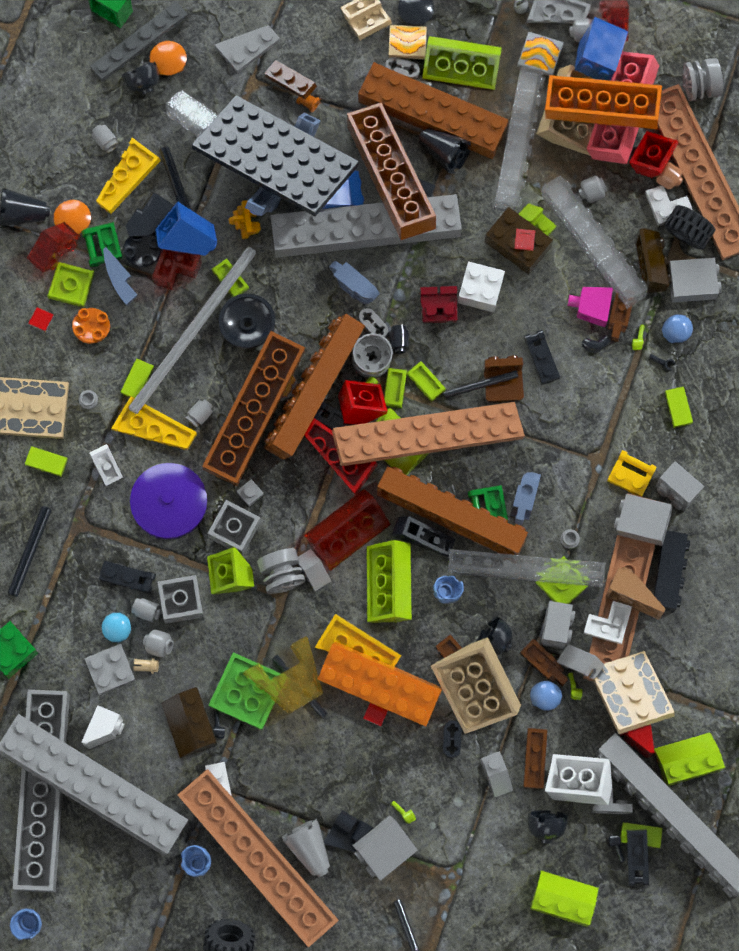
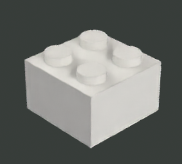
[458,262,505,312]

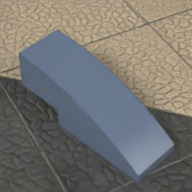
[103,247,138,306]

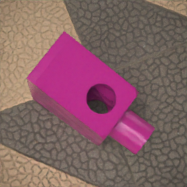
[567,287,613,327]

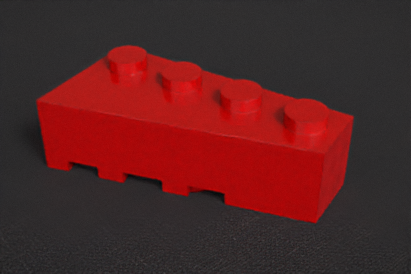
[304,418,378,496]

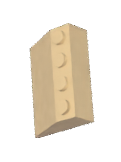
[536,65,595,155]
[431,637,521,734]

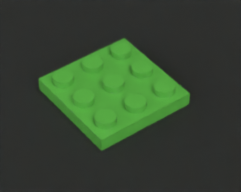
[208,652,287,730]

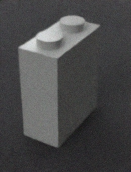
[668,258,721,302]
[614,494,672,546]
[352,816,418,881]

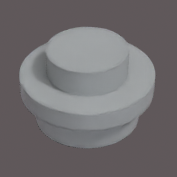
[79,390,98,409]
[560,529,580,549]

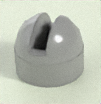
[514,0,528,14]

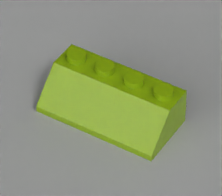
[422,36,502,90]
[367,540,412,623]

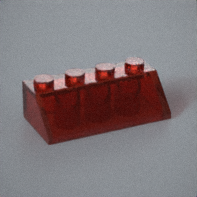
[303,489,391,571]

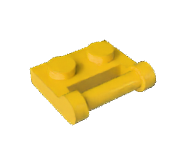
[607,450,657,497]

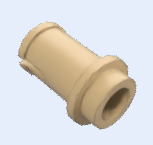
[133,658,159,674]

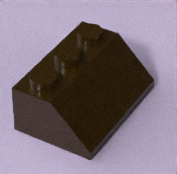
[635,228,671,294]
[161,687,217,758]

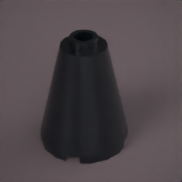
[418,128,471,174]
[0,188,50,226]

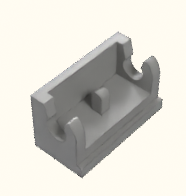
[557,644,605,679]

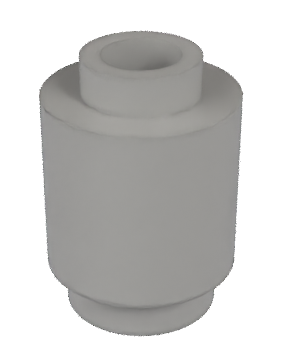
[91,125,118,153]
[186,399,213,428]
[131,598,162,623]

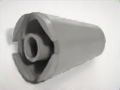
[282,819,330,877]

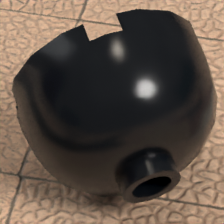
[121,62,160,95]
[476,616,512,656]
[528,810,568,843]

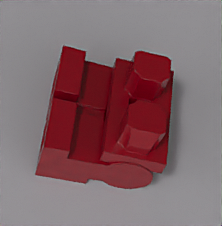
[420,286,457,323]

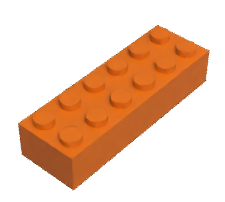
[545,75,662,129]
[318,641,442,726]

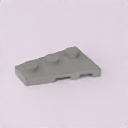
[527,0,591,23]
[214,25,280,73]

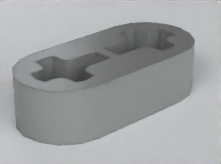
[385,57,420,80]
[359,308,388,338]

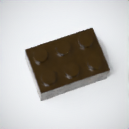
[484,207,553,275]

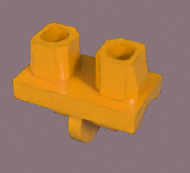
[229,200,261,239]

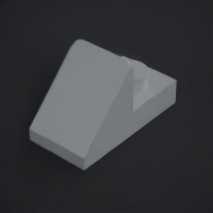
[591,788,633,814]

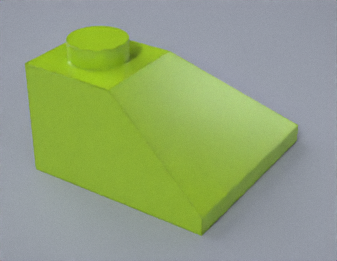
[207,548,254,594]

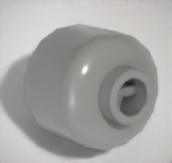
[570,18,592,43]
[579,176,607,203]
[143,630,174,658]

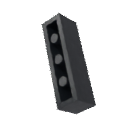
[653,530,690,612]

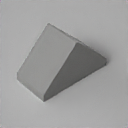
[297,549,331,592]

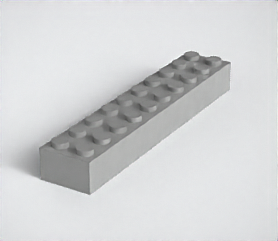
[271,194,462,258]
[13,690,70,893]
[0,714,188,856]
[595,733,739,898]

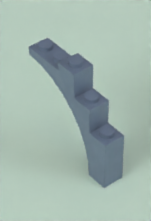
[245,113,321,216]

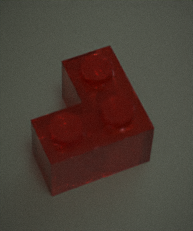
[599,0,629,42]
[27,222,80,273]
[152,249,202,290]

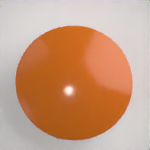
[150,41,187,75]
[54,200,91,237]
[72,308,110,344]

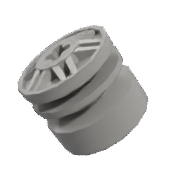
[683,58,723,101]
[351,333,393,378]
[257,548,305,594]

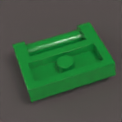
[81,222,123,267]
[468,485,509,523]

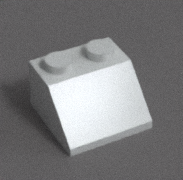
[82,706,124,749]

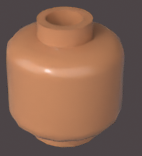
[655,162,683,190]

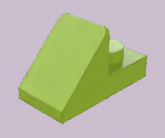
[519,203,556,236]

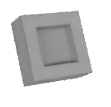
[237,479,264,507]

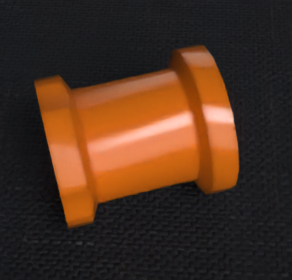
[296,95,321,113]

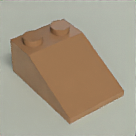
[606,567,665,620]

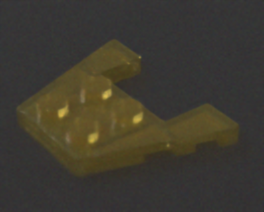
[243,636,323,714]

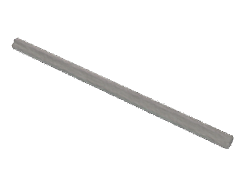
[129,247,256,414]

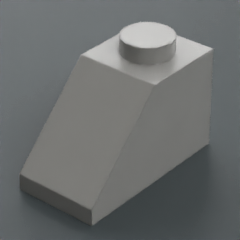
[480,751,513,798]

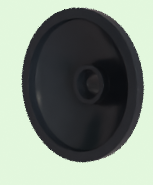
[219,293,276,349]

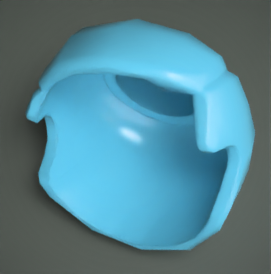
[102,612,131,642]

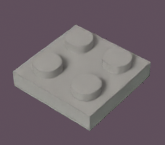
[84,644,136,695]

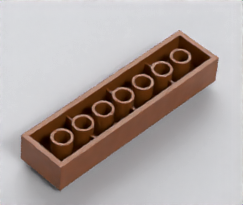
[358,62,509,160]
[347,103,436,240]
[264,314,365,460]
[202,331,305,486]
[377,466,528,561]

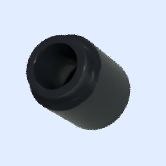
[389,325,409,354]

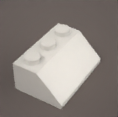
[545,754,612,805]

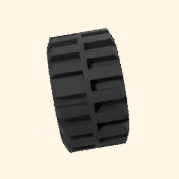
[664,205,716,250]
[203,918,255,951]

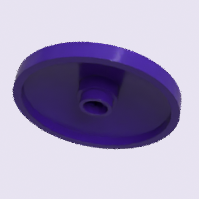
[130,463,207,539]

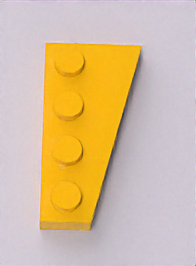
[96,138,160,214]
[111,397,197,450]
[315,614,402,667]

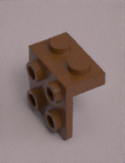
[484,355,524,402]

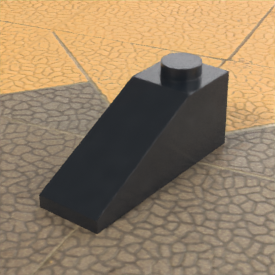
[391,516,456,557]

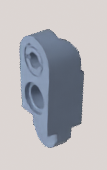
[329,261,379,304]
[511,472,541,526]

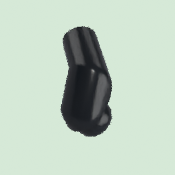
[581,335,611,353]

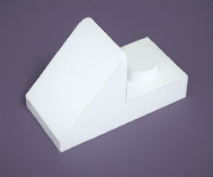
[90,444,123,486]

